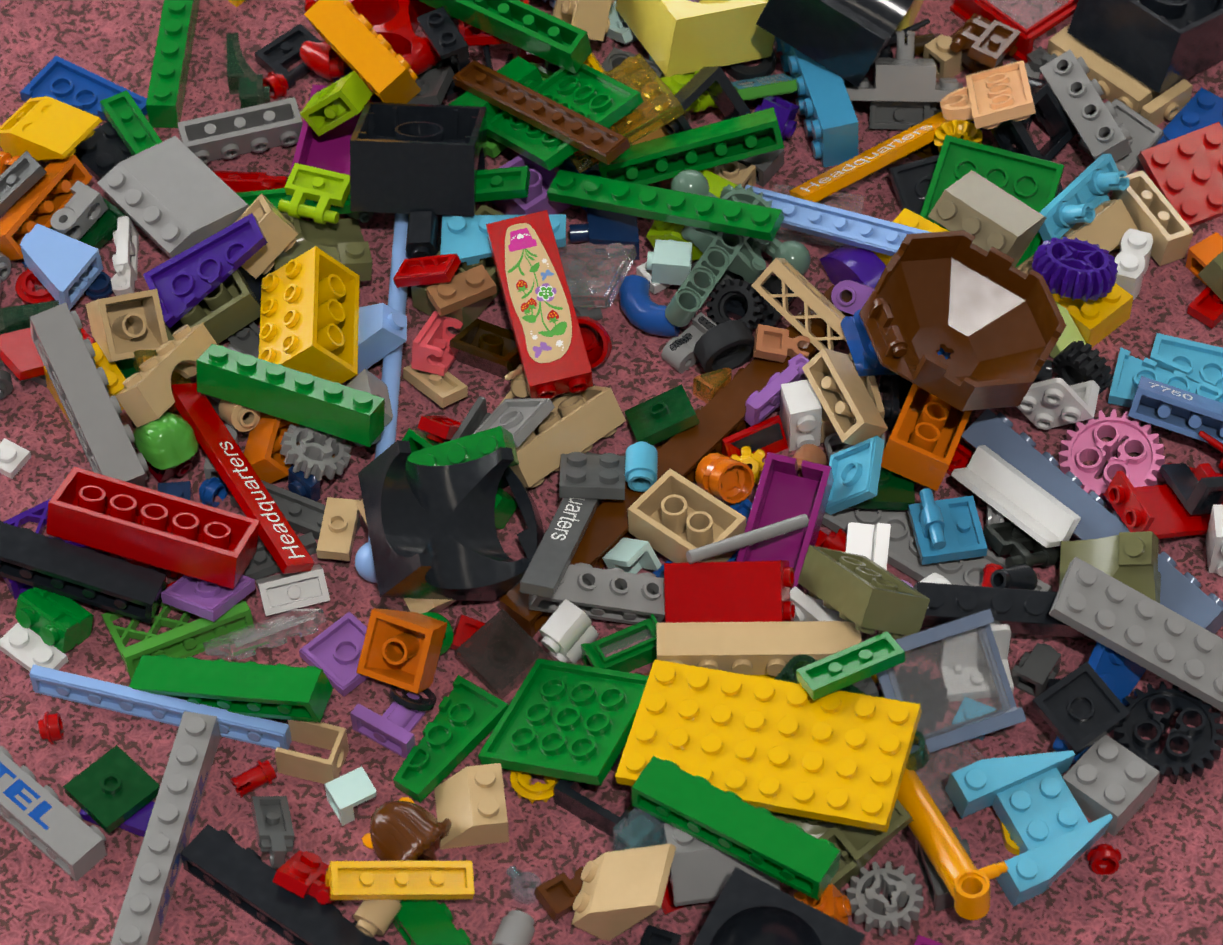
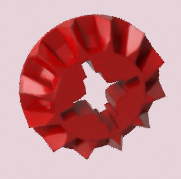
[15,269,54,308]

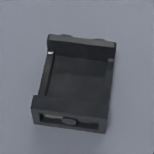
[417,7,470,102]

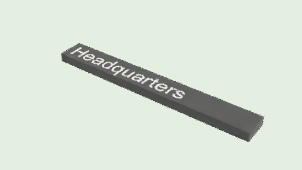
[520,452,601,599]

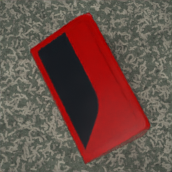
[722,415,788,466]

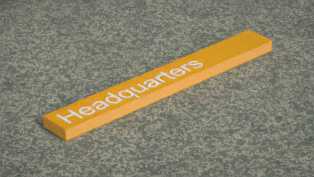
[789,112,974,202]

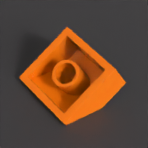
[356,608,447,694]

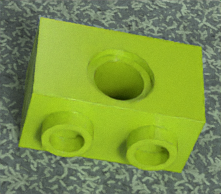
[300,71,373,136]

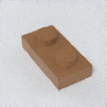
[426,264,497,317]

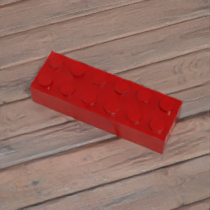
[46,467,260,589]

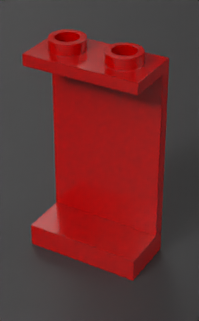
[1104,463,1223,539]
[664,560,795,623]

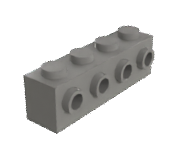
[1039,49,1132,162]
[177,97,302,164]
[528,563,665,625]

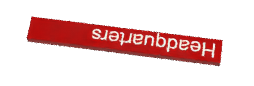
[171,383,315,574]

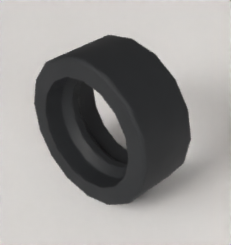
[694,320,755,376]

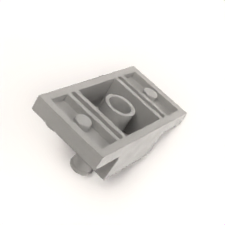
[843,31,964,102]

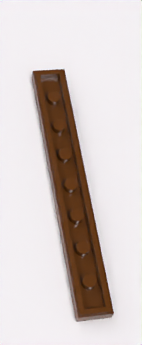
[452,60,631,165]

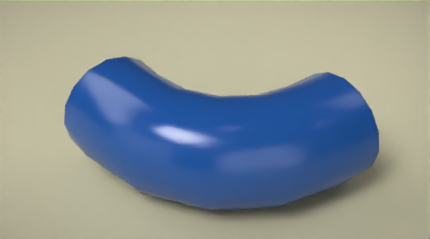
[619,275,680,337]

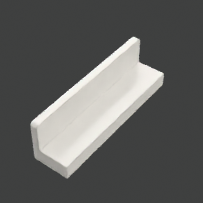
[951,445,1081,548]

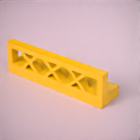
[325,861,475,900]

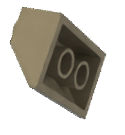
[928,170,1047,267]

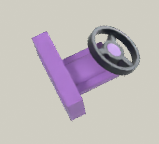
[350,685,437,759]

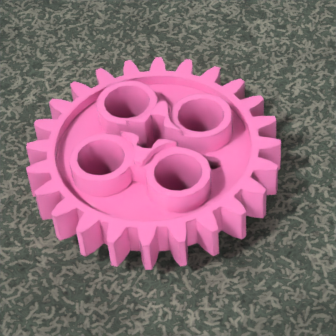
[1059,409,1165,508]

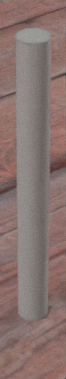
[686,514,809,564]

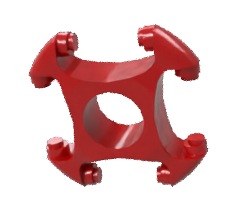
[299,0,442,81]

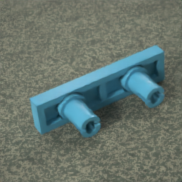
[1039,153,1130,241]

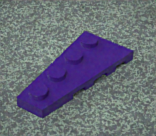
[143,213,268,328]

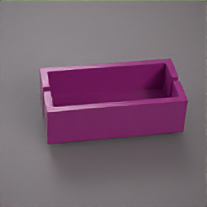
[290,85,373,175]
[736,452,834,591]

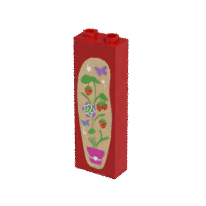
[486,210,593,399]

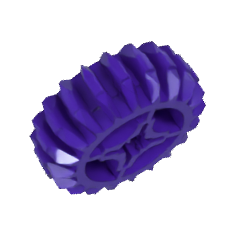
[1032,237,1118,302]

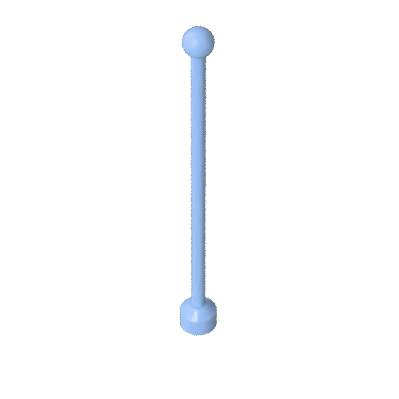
[355,213,410,583]

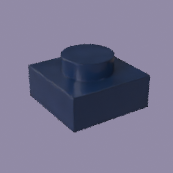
[288,465,320,502]

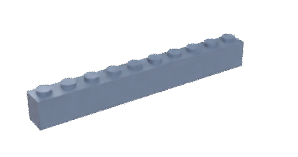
[961,409,1223,634]

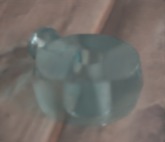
[506,866,542,904]

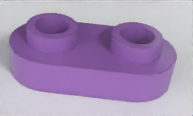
[831,280,875,315]

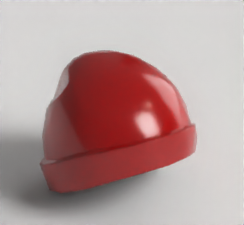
[577,316,612,369]

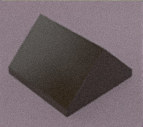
[449,319,521,381]

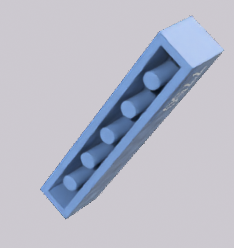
[1128,376,1223,444]

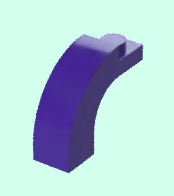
[820,244,886,288]

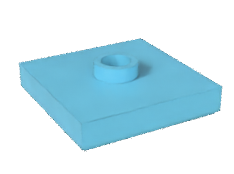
[825,436,885,515]

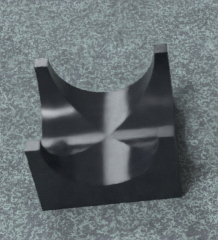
[358,440,532,601]

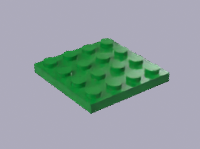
[487,63,644,171]
[920,135,1064,268]
[478,658,649,786]

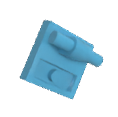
[908,488,987,565]

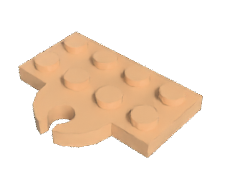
[940,60,1036,129]

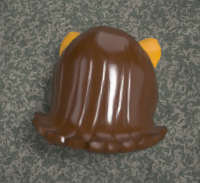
[362,797,452,861]

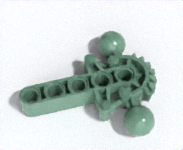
[665,169,811,327]

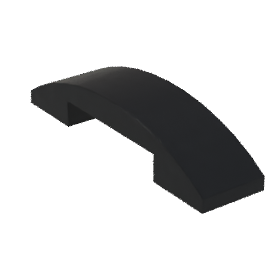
[498,467,545,559]

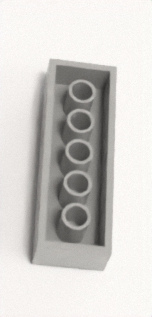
[30,302,149,487]

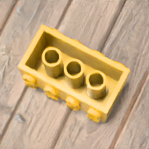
[258,246,360,384]

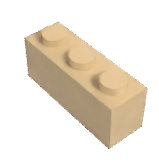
[1111,170,1194,266]
[802,348,888,445]

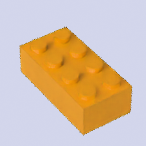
[304,0,421,104]

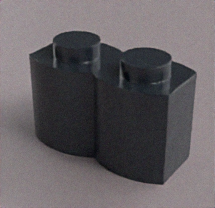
[406,211,441,258]

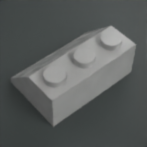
[664,823,780,906]

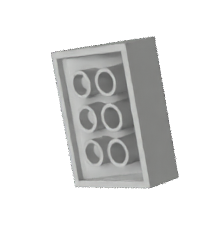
[97,136,249,259]

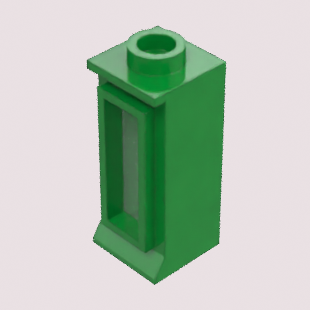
[581,614,658,672]

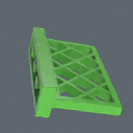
[101,599,255,680]

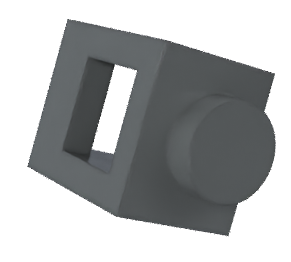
[1011,643,1062,697]

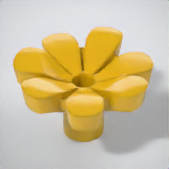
[730,446,766,485]

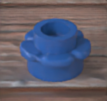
[199,477,228,508]

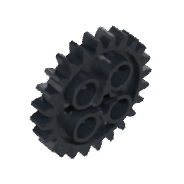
[1112,681,1223,784]

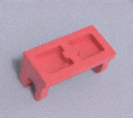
[411,311,463,376]

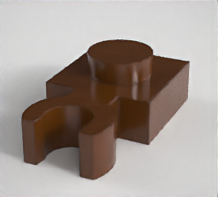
[534,866,585,921]

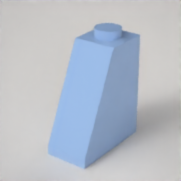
[20,223,103,310]
[358,303,407,374]

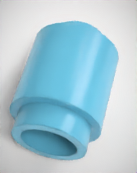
[625,441,658,492]

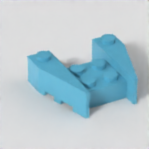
[945,750,1113,906]

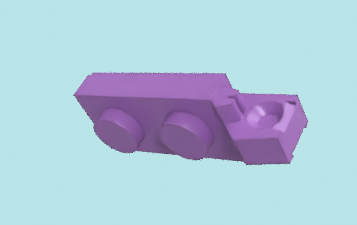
[745,353,810,426]

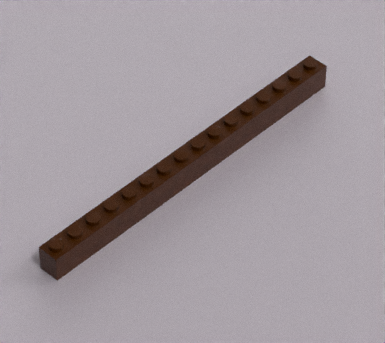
[500,285,853,639]

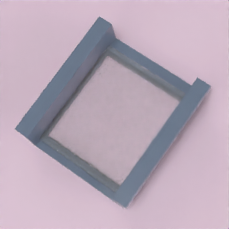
[876,609,1027,760]

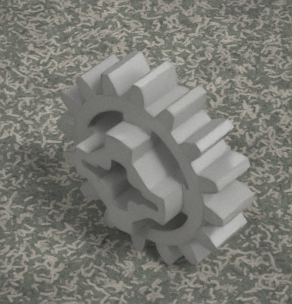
[280,424,351,481]
[847,861,924,936]

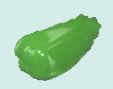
[133,412,198,470]

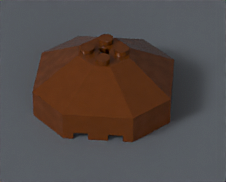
[859,230,1066,411]

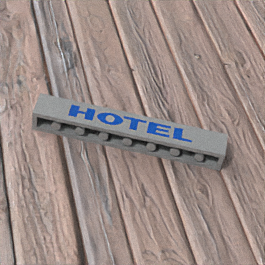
[110,711,221,945]
[0,746,107,882]

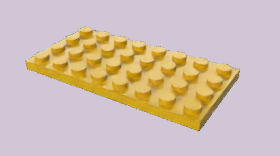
[615,659,922,832]

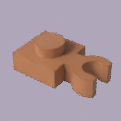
[753,324,810,363]

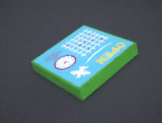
[731,73,797,101]

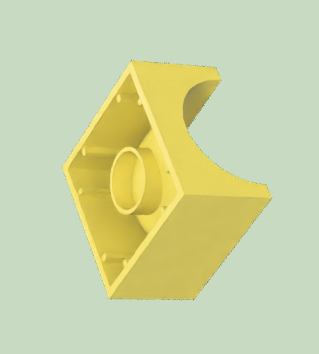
[615,0,775,77]

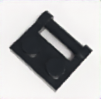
[254,24,322,90]

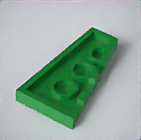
[393,675,509,803]

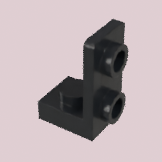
[1159,463,1223,515]

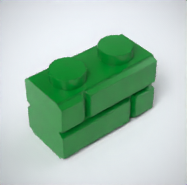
[15,587,94,653]

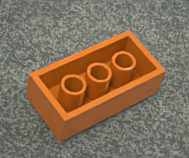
[881,383,972,491]

